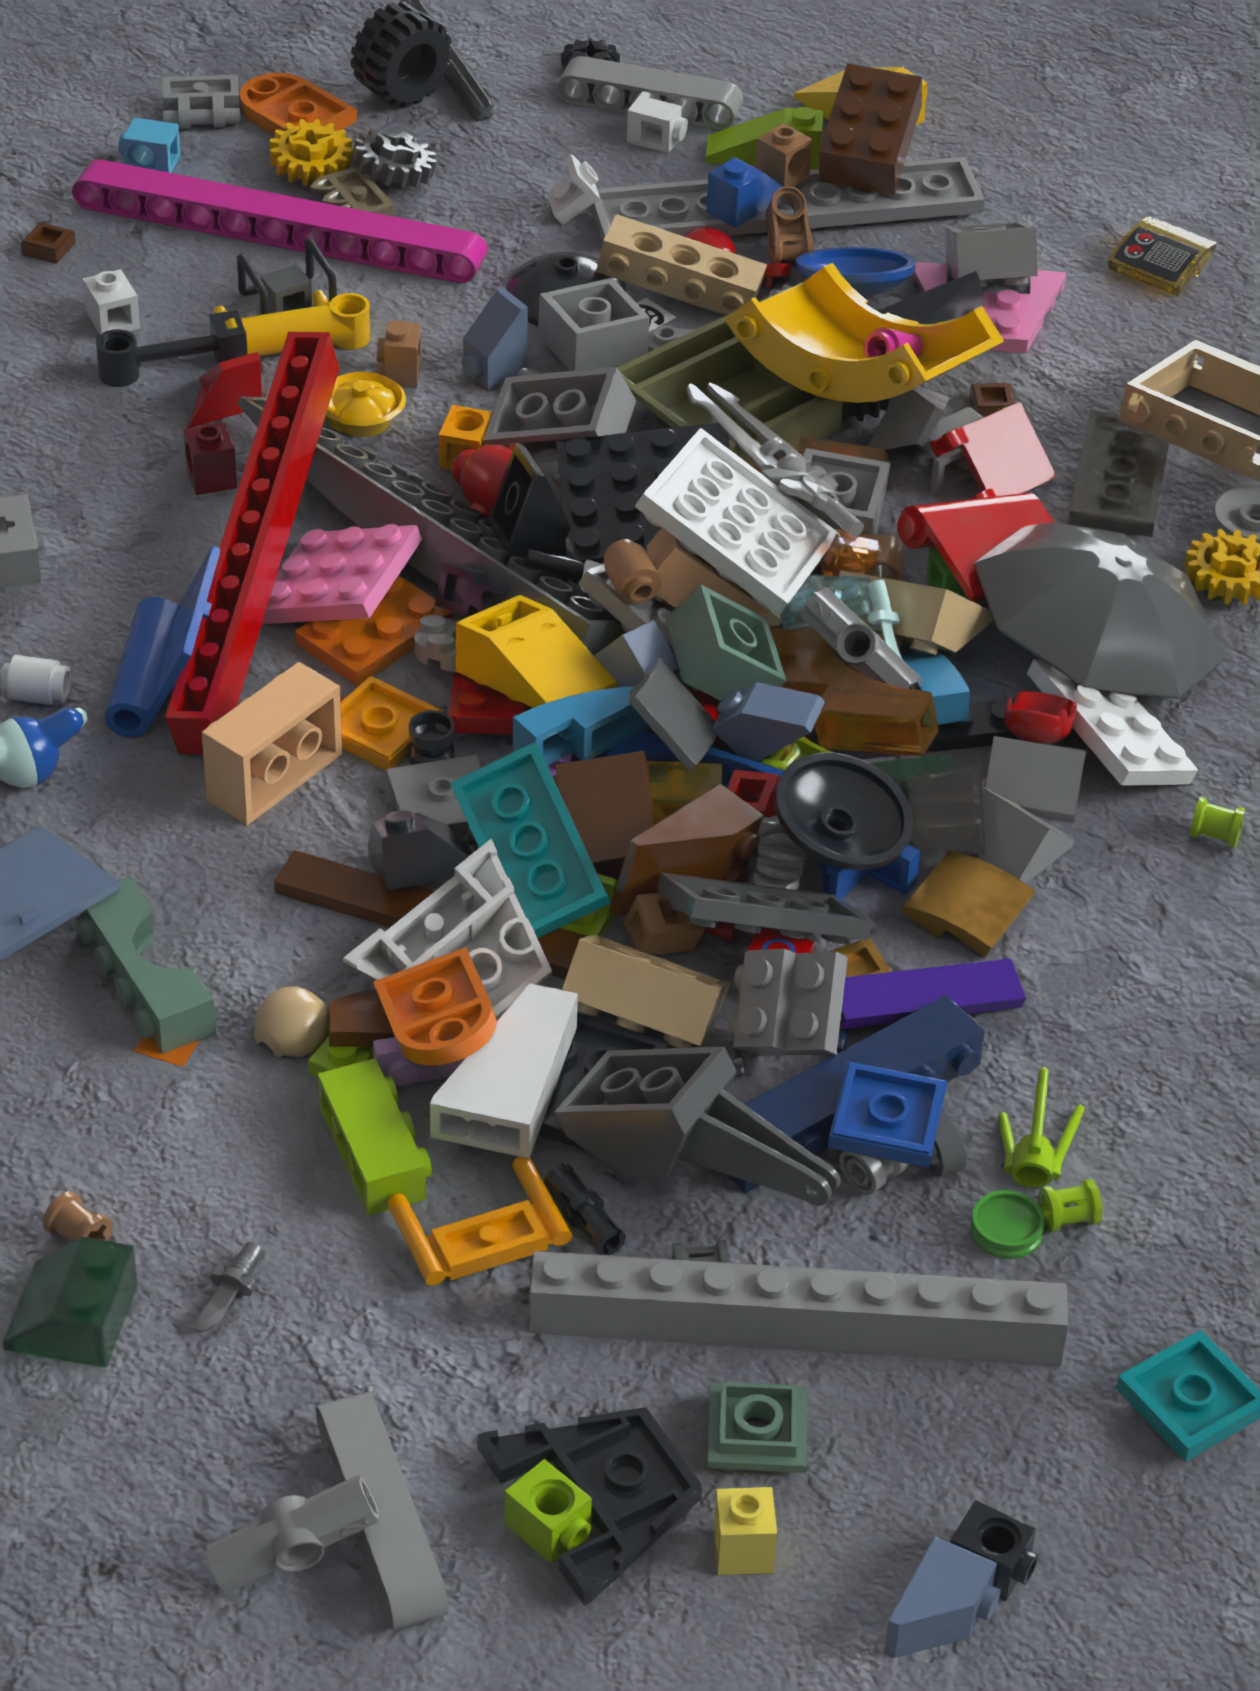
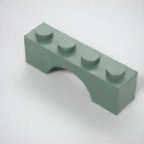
[74,876,216,1054]

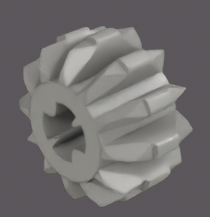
[746,816,806,890]

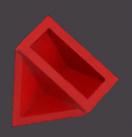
[187,352,262,429]

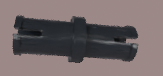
[543,1163,626,1256]

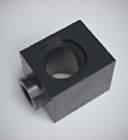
[950,1499,1039,1601]

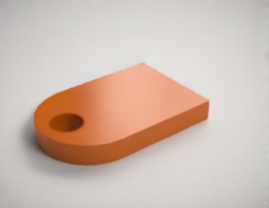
[240,73,357,135]
[373,947,497,1066]

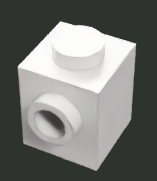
[83,269,140,334]

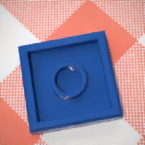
[828,1061,947,1168]

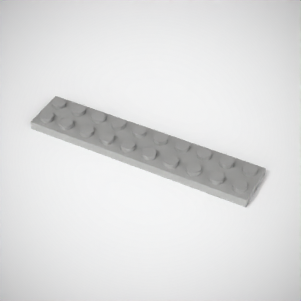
[590,157,985,243]

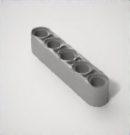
[557,56,743,130]
[315,1392,449,1630]

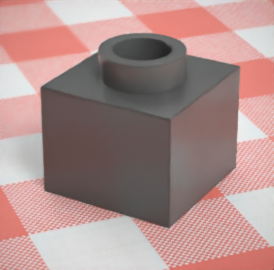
[260,265,312,313]

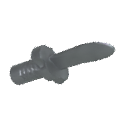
[194,1242,263,1332]

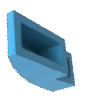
[900,650,970,727]
[513,687,651,766]

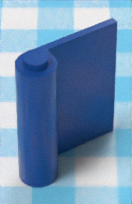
[104,546,221,737]

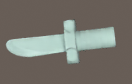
[867,580,902,658]

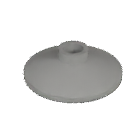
[1214,486,1260,543]

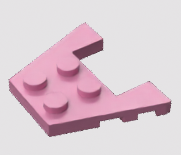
[910,262,1066,353]

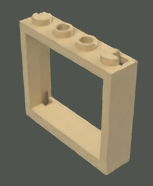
[1118,340,1260,482]

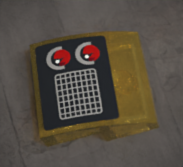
[1108,216,1217,296]

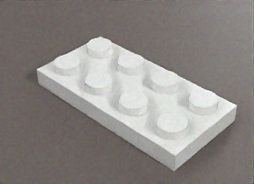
[1027,659,1198,785]

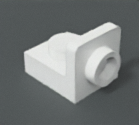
[547,154,600,225]

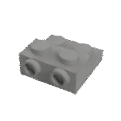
[728,949,848,1056]

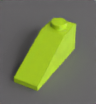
[705,107,824,170]

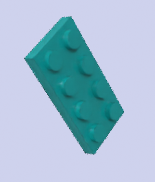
[450,742,611,939]

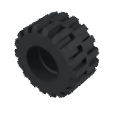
[350,2,452,108]

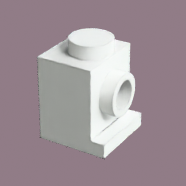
[627,92,688,154]

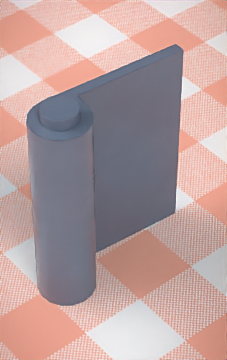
[0,826,120,961]

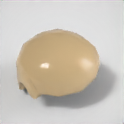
[253,986,329,1058]

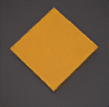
[340,675,443,771]

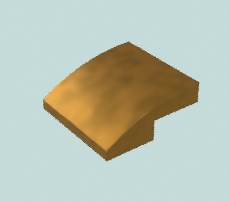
[901,850,1036,958]

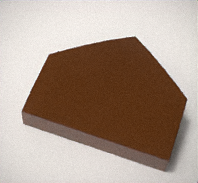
[328,988,395,1047]

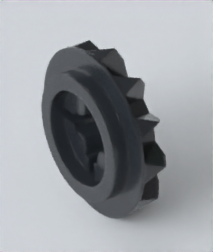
[561,38,620,69]

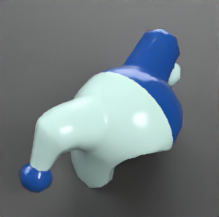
[0,708,88,788]

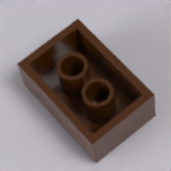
[819,63,922,195]

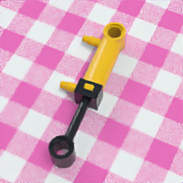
[96,290,370,387]

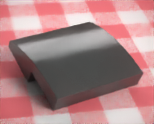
[628,658,717,771]

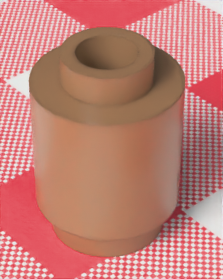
[604,539,661,605]

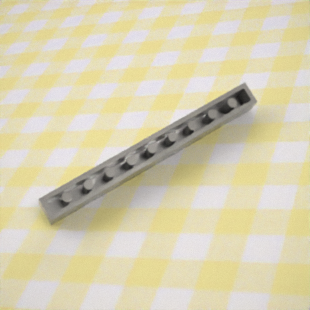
[530,1251,1068,1366]

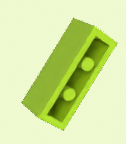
[318,1058,432,1216]

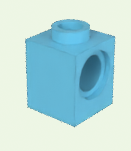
[119,117,180,173]

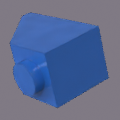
[706,157,783,228]

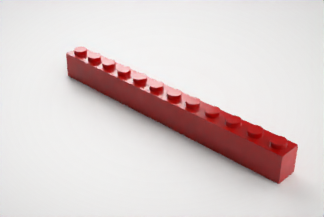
[165,332,340,755]

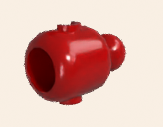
[451,443,515,517]

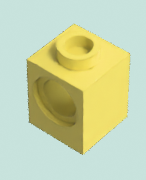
[713,1487,777,1575]

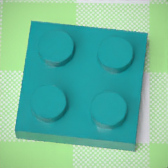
[1116,1329,1260,1462]

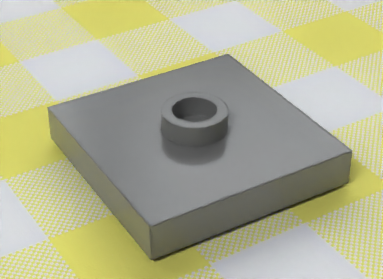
[386,754,481,834]

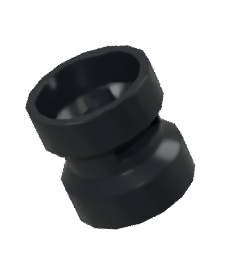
[409,710,455,765]

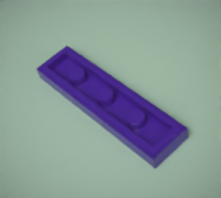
[840,958,1026,1029]

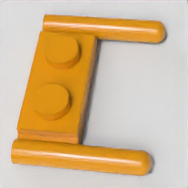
[387,1156,572,1286]

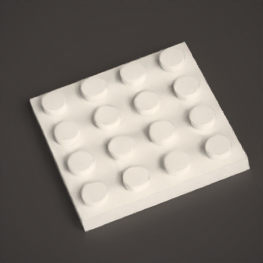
[635,428,840,616]

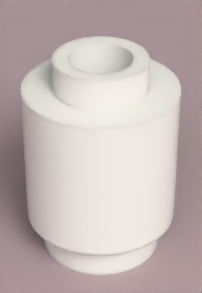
[0,655,71,705]

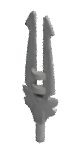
[687,383,864,537]

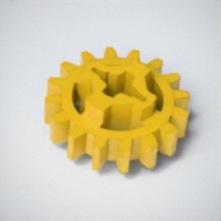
[270,119,353,186]
[1184,529,1260,605]

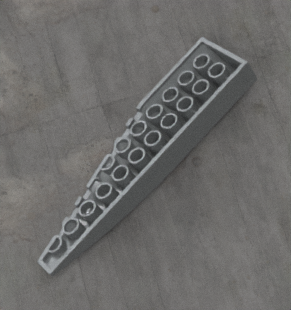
[237,396,626,655]

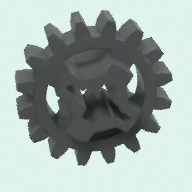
[351,129,436,188]

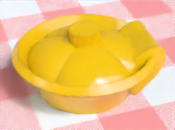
[325,372,406,437]

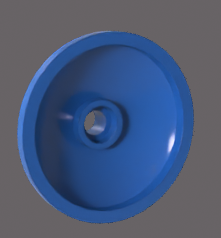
[796,247,916,300]

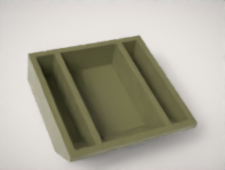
[617,311,843,472]

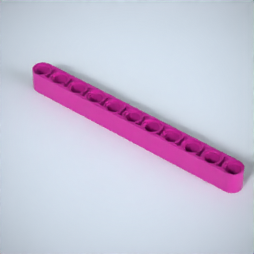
[71,159,488,283]

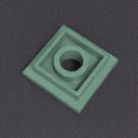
[707,1382,807,1474]

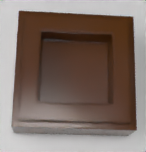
[21,222,76,264]
[969,383,1016,417]

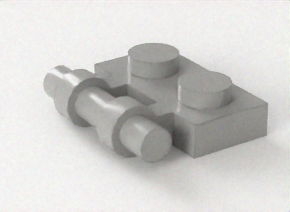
[162,75,240,129]

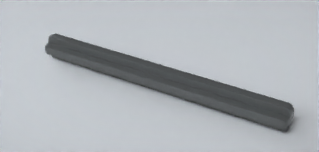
[400,0,494,120]

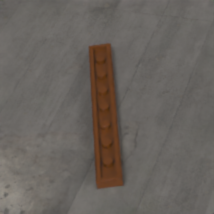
[274,850,587,979]

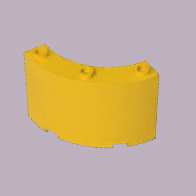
[725,263,1004,403]

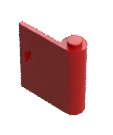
[897,493,1055,601]

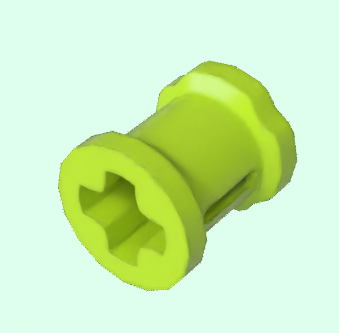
[1189,797,1246,848]
[1038,1179,1103,1233]

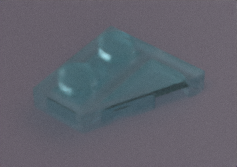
[780,575,872,630]

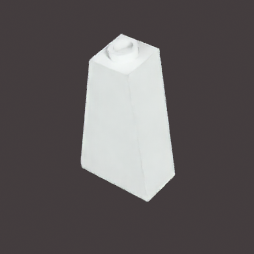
[430,984,578,1158]

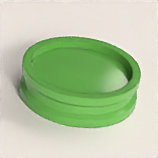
[971,1190,1045,1259]

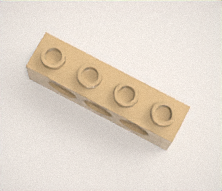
[596,214,767,315]

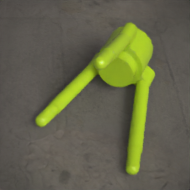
[998,1067,1085,1188]

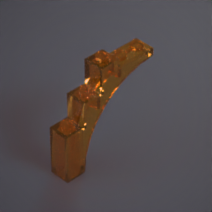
[770,580,939,757]

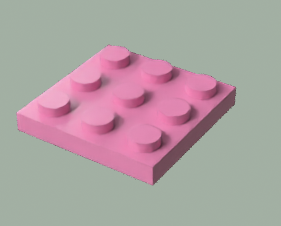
[262,524,422,624]

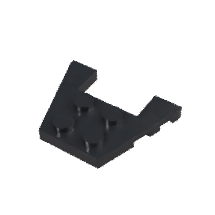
[477,1407,703,1605]

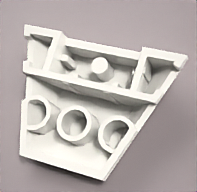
[343,839,552,1020]

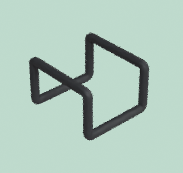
[237,238,337,315]

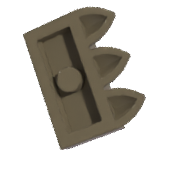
[310,166,395,217]

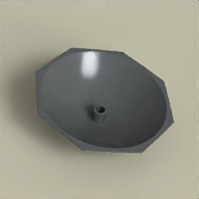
[974,522,1224,699]

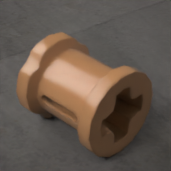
[42,1191,113,1258]

